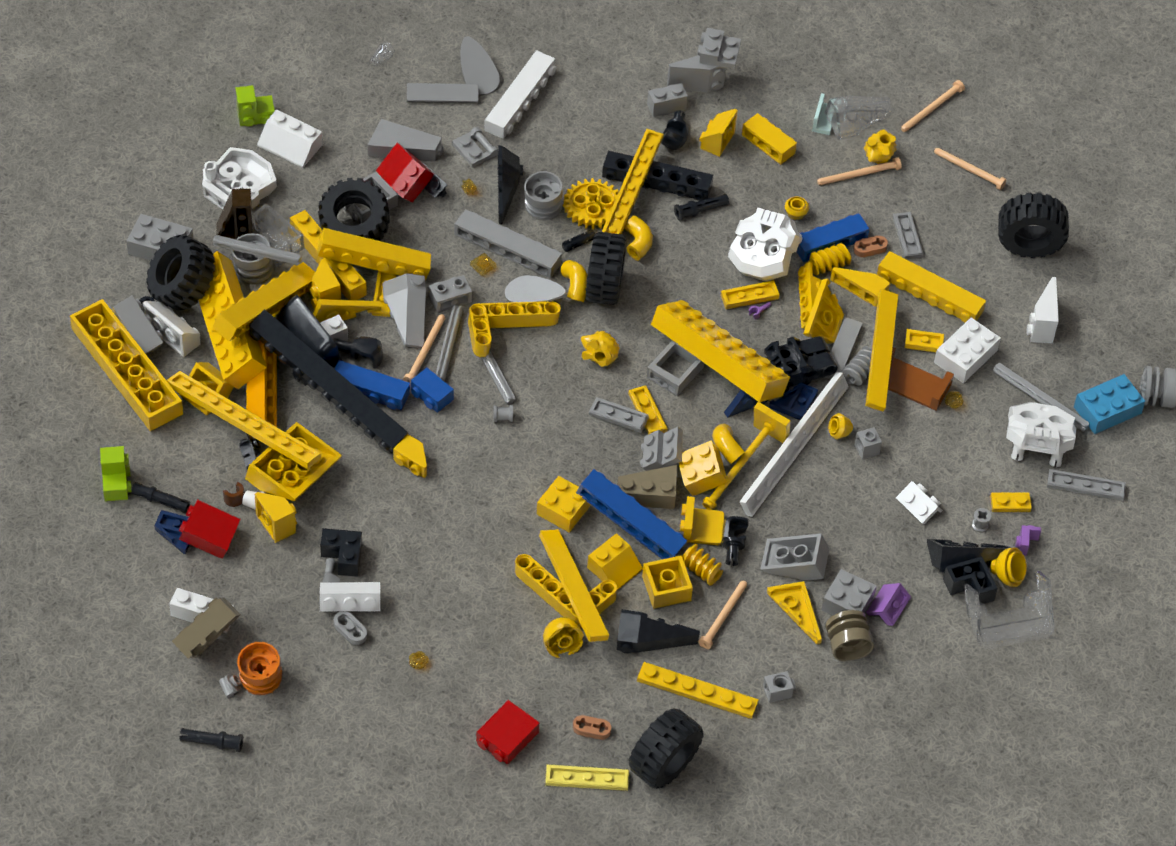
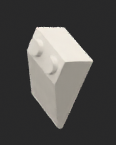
[1027,277,1058,343]

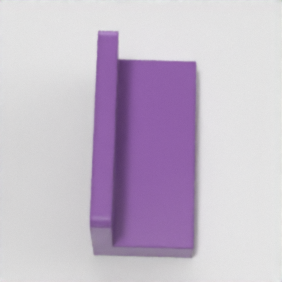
[866,583,911,626]

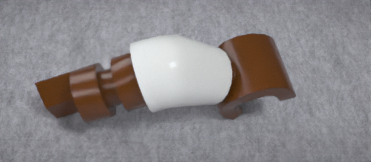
[223,482,288,510]

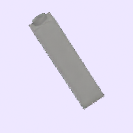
[368,119,444,161]

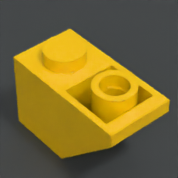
[393,434,427,478]

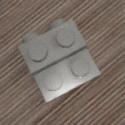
[697,28,741,69]
[640,427,683,471]

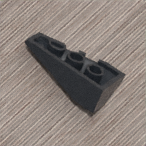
[616,609,700,654]

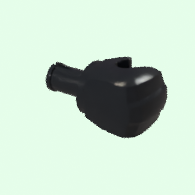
[661,110,689,150]
[335,336,383,369]
[721,516,749,566]

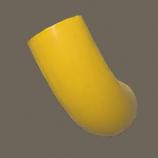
[625,215,653,261]
[561,260,588,303]
[712,424,745,464]

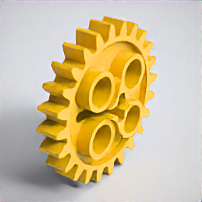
[563,178,619,229]

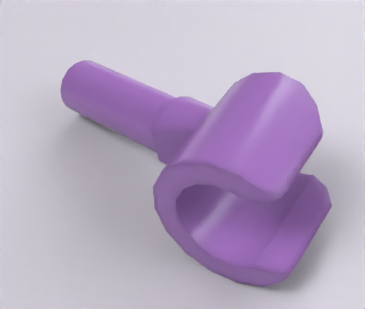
[749,302,771,319]

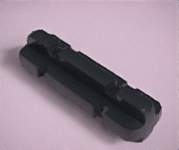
[562,229,595,252]

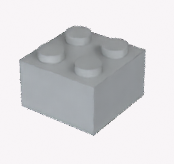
[821,569,877,615]

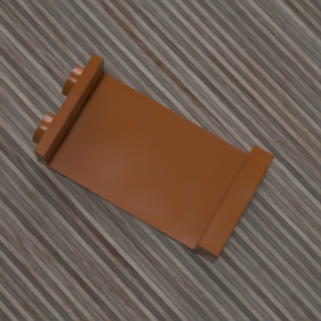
[888,347,954,411]

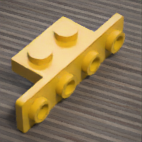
[798,261,822,329]

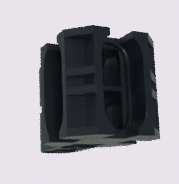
[764,336,838,393]

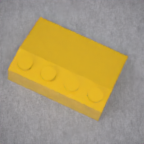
[245,422,342,501]

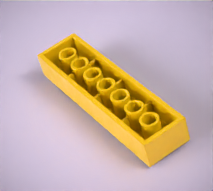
[198,251,267,389]
[70,299,183,432]
[651,300,790,402]

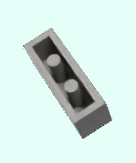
[112,295,164,355]

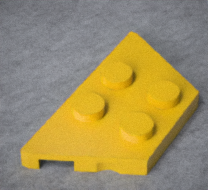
[803,278,844,344]

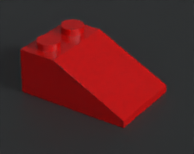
[376,142,434,203]

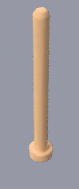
[901,80,965,132]
[817,157,902,185]
[403,314,445,385]

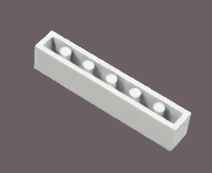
[485,50,556,139]

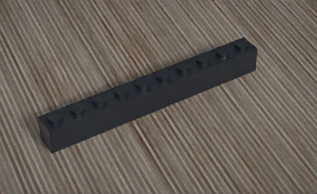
[249,309,408,453]

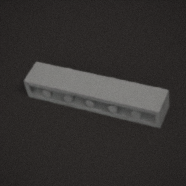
[454,209,562,279]

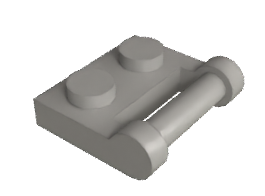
[452,127,498,168]

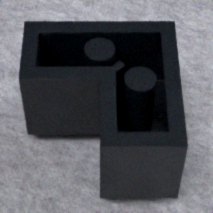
[320,528,362,577]
[943,557,998,606]

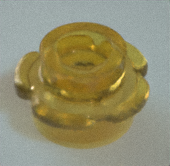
[461,178,478,195]
[945,391,963,409]
[409,651,429,670]

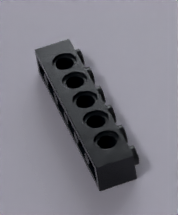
[602,150,713,201]

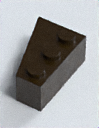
[216,188,253,239]

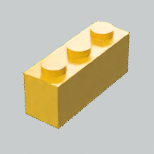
[742,113,797,165]

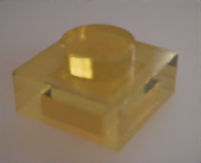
[470,253,496,276]

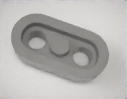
[334,611,367,645]

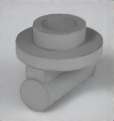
[219,674,241,698]

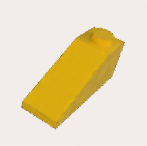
[830,267,890,307]

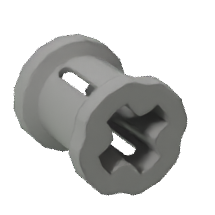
[493,405,513,422]
[972,508,992,532]

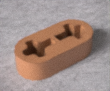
[854,236,888,257]
[573,715,611,740]

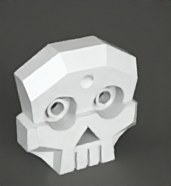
[202,147,277,210]
[728,208,803,282]
[1006,402,1076,467]

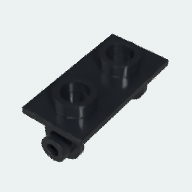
[423,163,448,198]
[239,433,262,470]

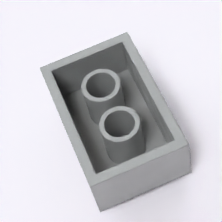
[126,214,193,260]

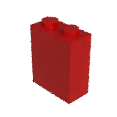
[179,499,241,559]
[476,700,540,765]

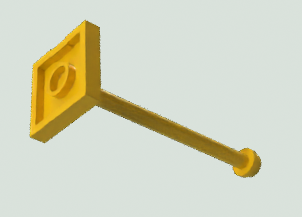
[702,402,791,510]

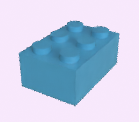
[1074,374,1145,435]

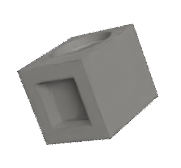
[854,427,882,459]
[763,671,796,703]

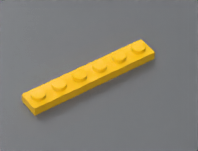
[637,662,759,719]

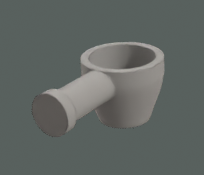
[322,558,340,583]

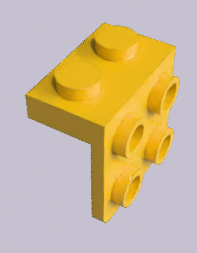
[680,496,724,545]

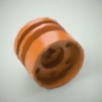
[237,642,282,695]

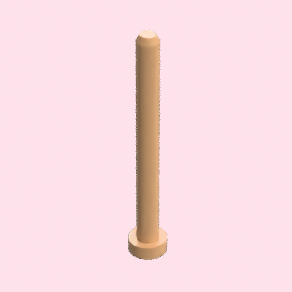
[934,148,1007,190]
[698,580,747,649]

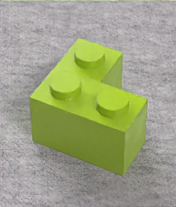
[235,85,275,127]
[100,446,132,501]

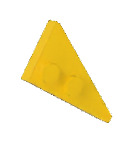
[313,299,382,322]
[767,581,822,644]

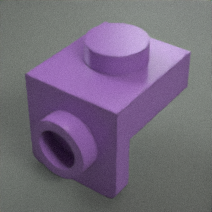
[1015,525,1041,556]

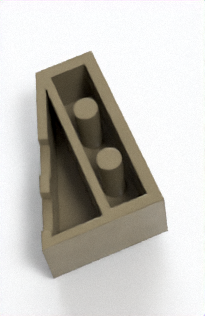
[617,465,677,509]
[172,597,241,659]

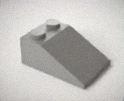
[667,55,726,92]
[760,533,830,581]

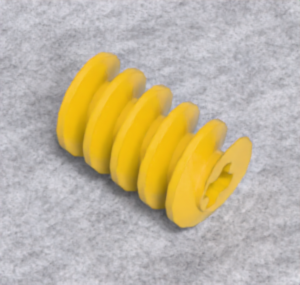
[809,243,851,276]
[682,544,723,586]

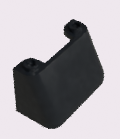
[274,295,343,386]

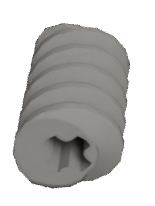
[841,346,872,386]

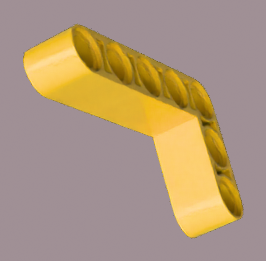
[468,301,561,357]
[515,554,617,628]

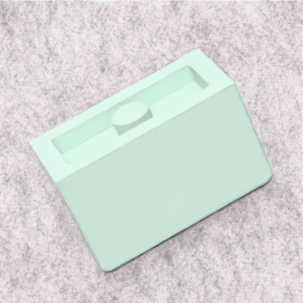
[812,93,837,135]

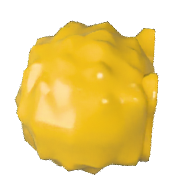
[864,129,897,164]
[581,331,620,367]

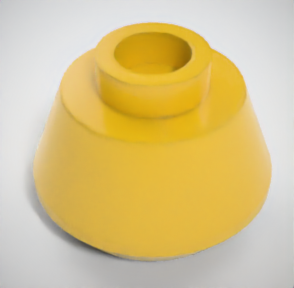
[785,196,809,220]
[828,413,853,439]

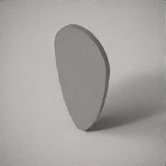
[460,36,500,95]
[505,275,566,302]

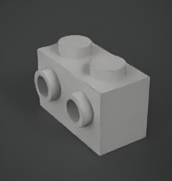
[647,83,688,117]
[429,275,472,313]

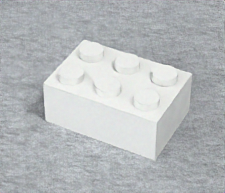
[934,318,1001,383]

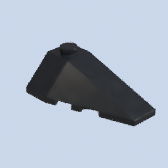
[497,145,523,224]
[927,539,1011,573]

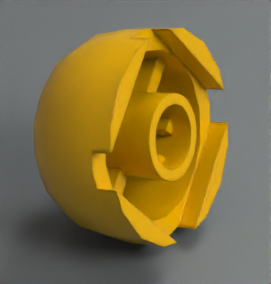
[543,617,584,658]

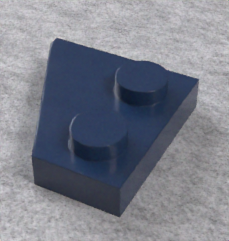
[769,383,818,420]
[724,390,768,418]
[154,510,190,554]

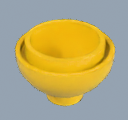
[991,547,1027,587]

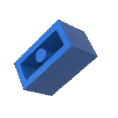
[411,368,454,413]

